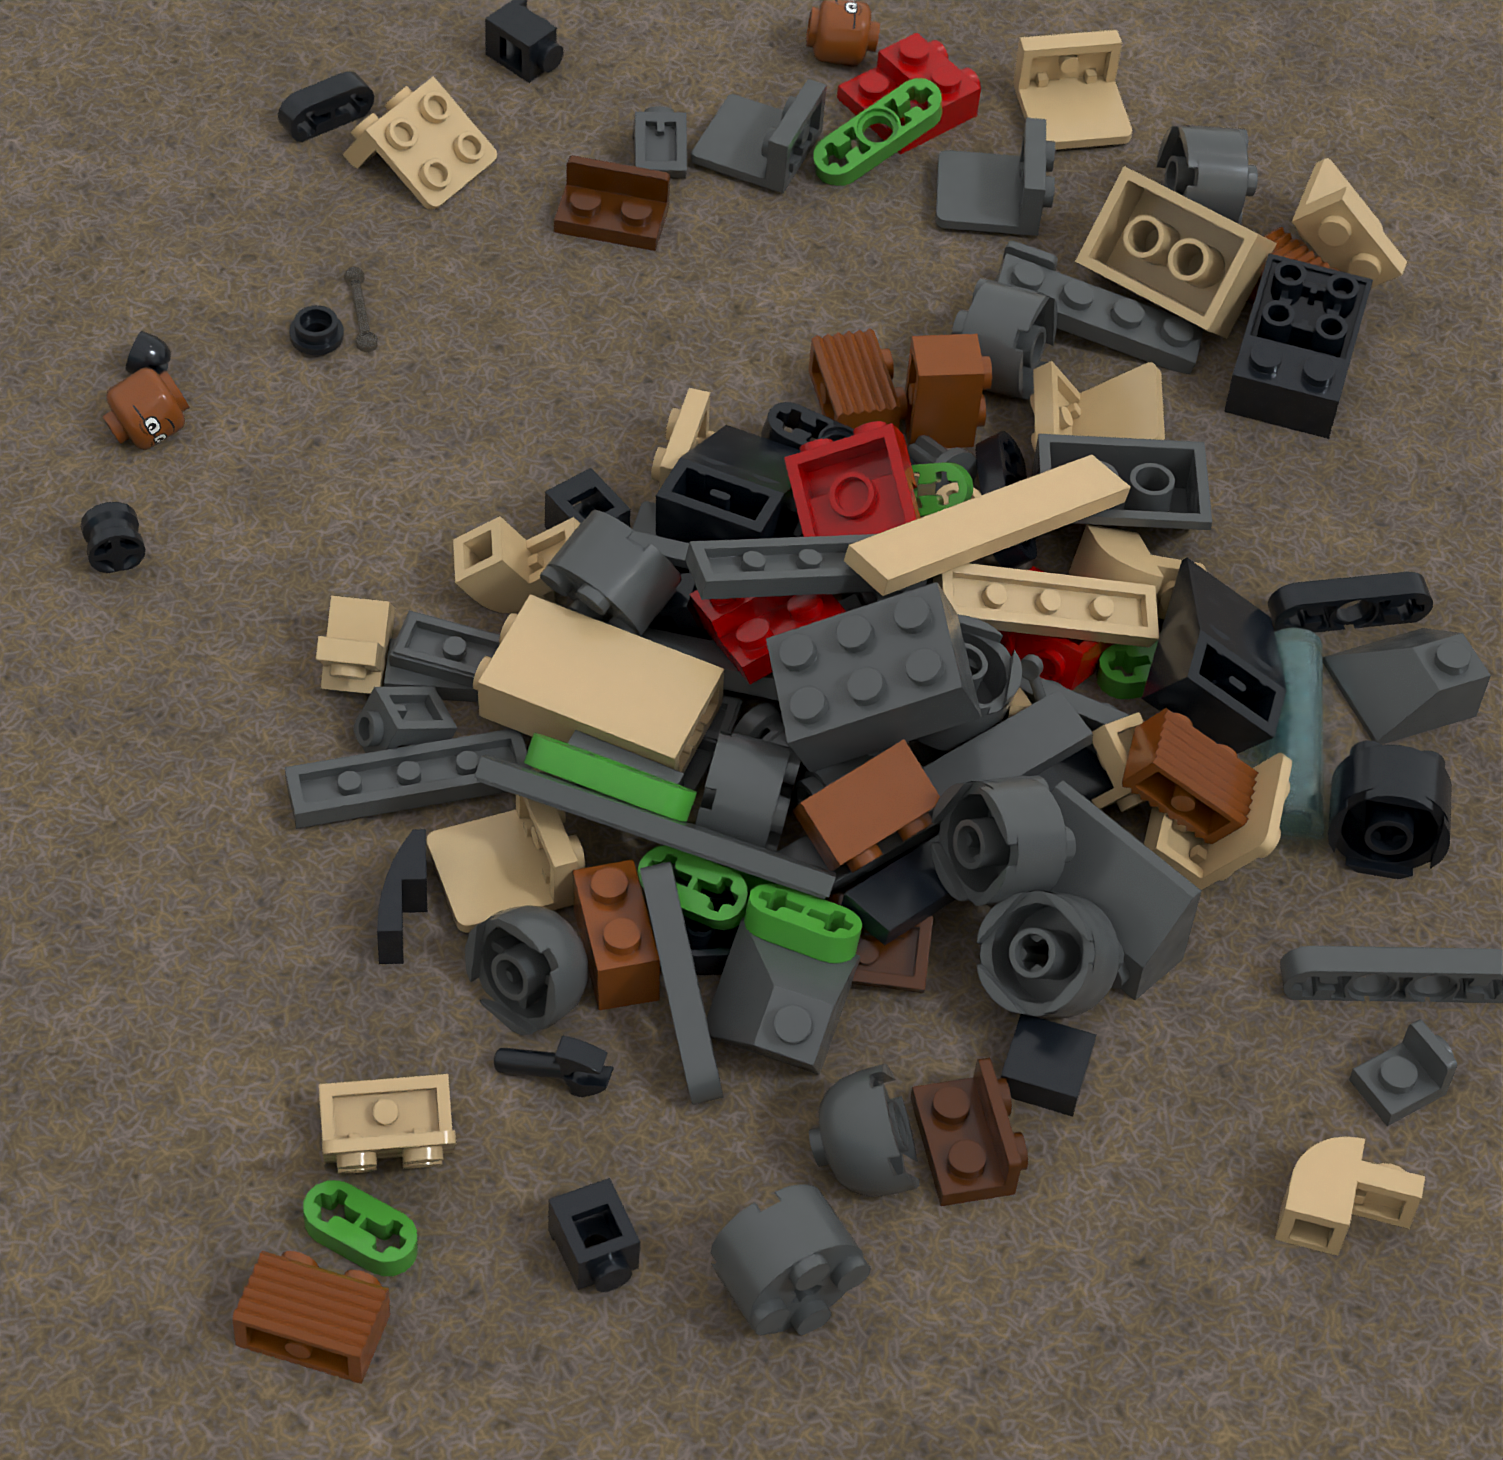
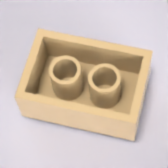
[1075,166,1277,338]

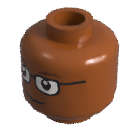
[806,0,880,66]
[102,367,189,450]

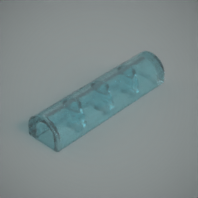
[1263,628,1324,840]

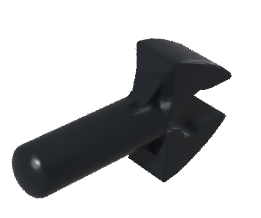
[494,1036,614,1097]

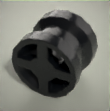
[80,502,146,573]

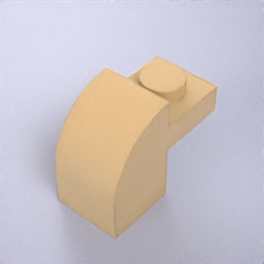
[453,516,580,613]
[1069,524,1207,619]
[316,596,396,694]
[1275,1137,1425,1256]

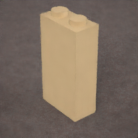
[473,594,724,773]

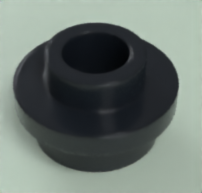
[289,305,344,355]

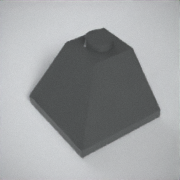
[1322,628,1491,745]
[706,917,861,1075]

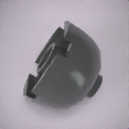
[465,905,589,1035]
[809,1063,920,1197]

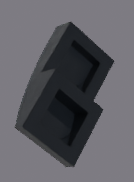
[377,829,428,964]

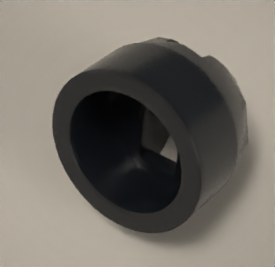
[125,331,171,375]

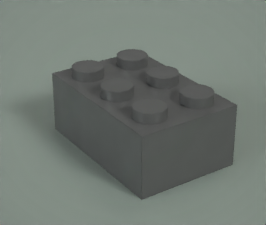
[766,582,982,773]

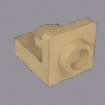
[1091,712,1147,812]

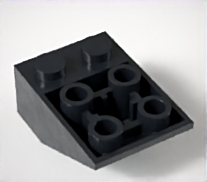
[1224,253,1373,439]
[656,425,800,543]
[1141,558,1287,754]

